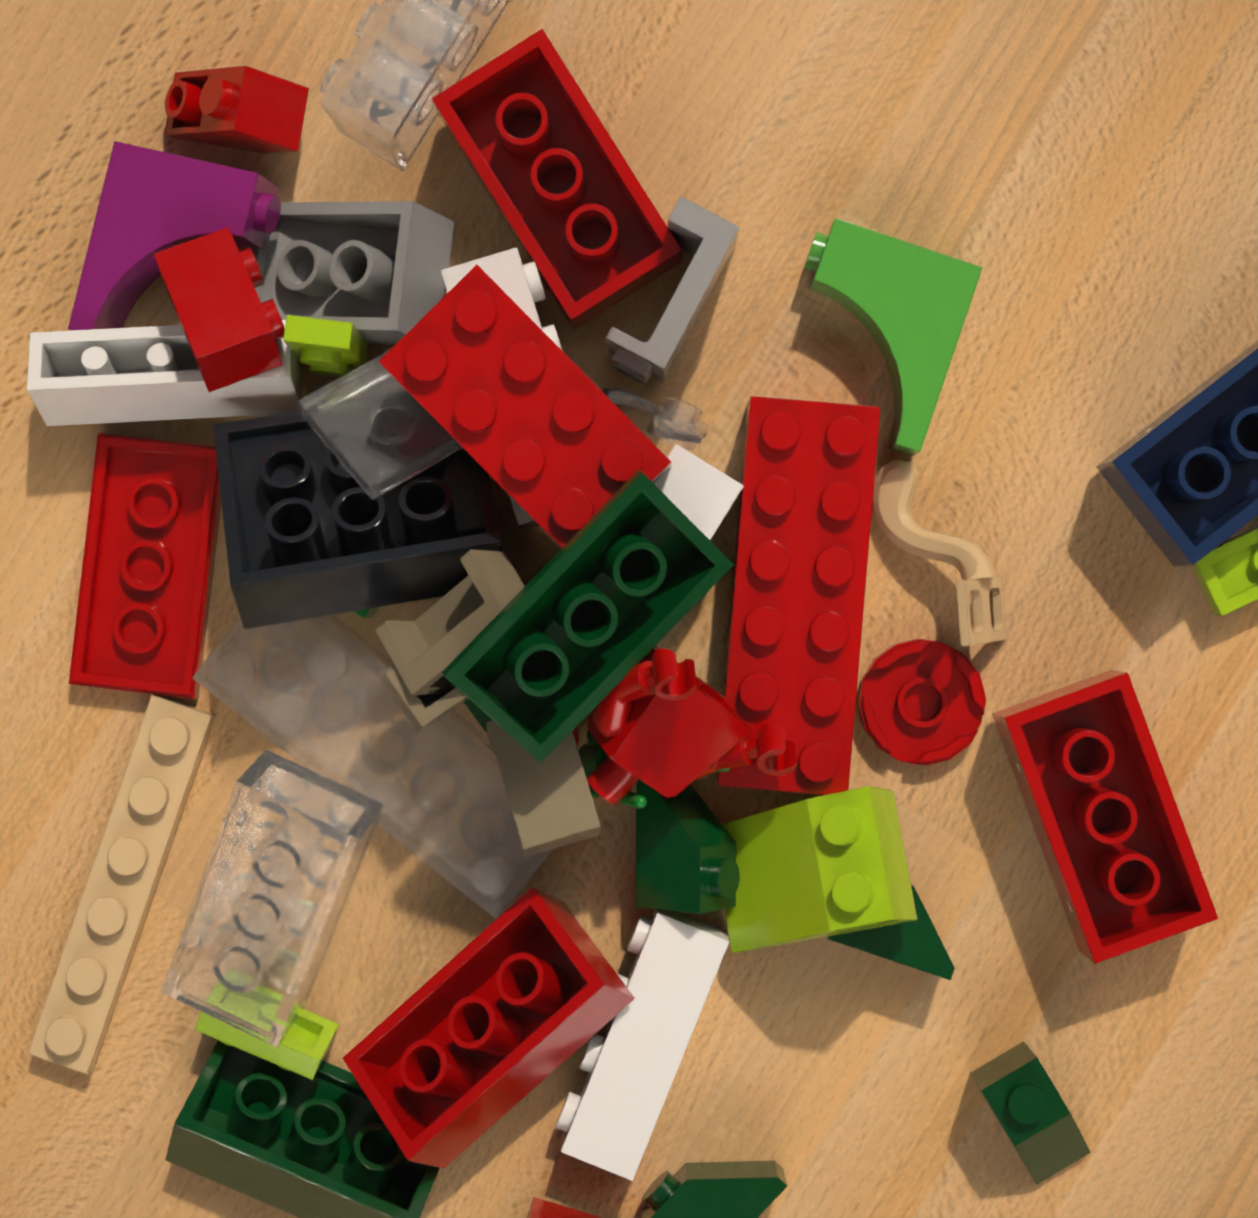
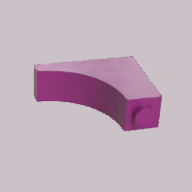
[68,141,281,331]

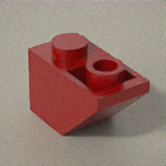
[164,66,309,153]

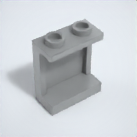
[605,196,740,385]

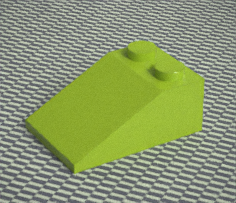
[722,786,917,953]

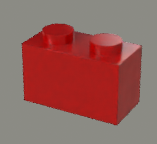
[154,227,285,393]

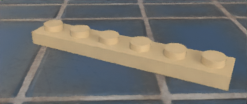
[28,694,217,1074]

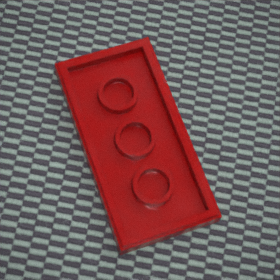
[69,433,222,699]

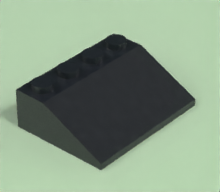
[213,394,503,629]

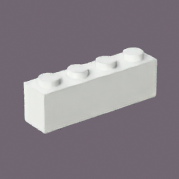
[27,319,302,426]
[555,909,729,1181]

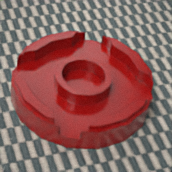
[857,638,986,766]

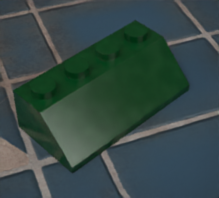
[442,469,734,763]
[165,1040,440,1218]

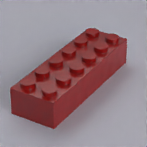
[716,396,881,795]

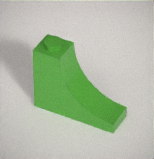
[804,218,983,456]

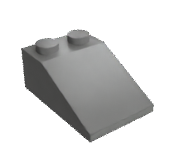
[249,201,454,346]

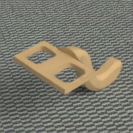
[873,460,1006,646]

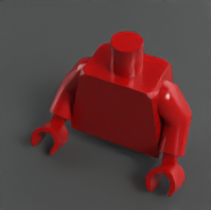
[587,646,797,806]

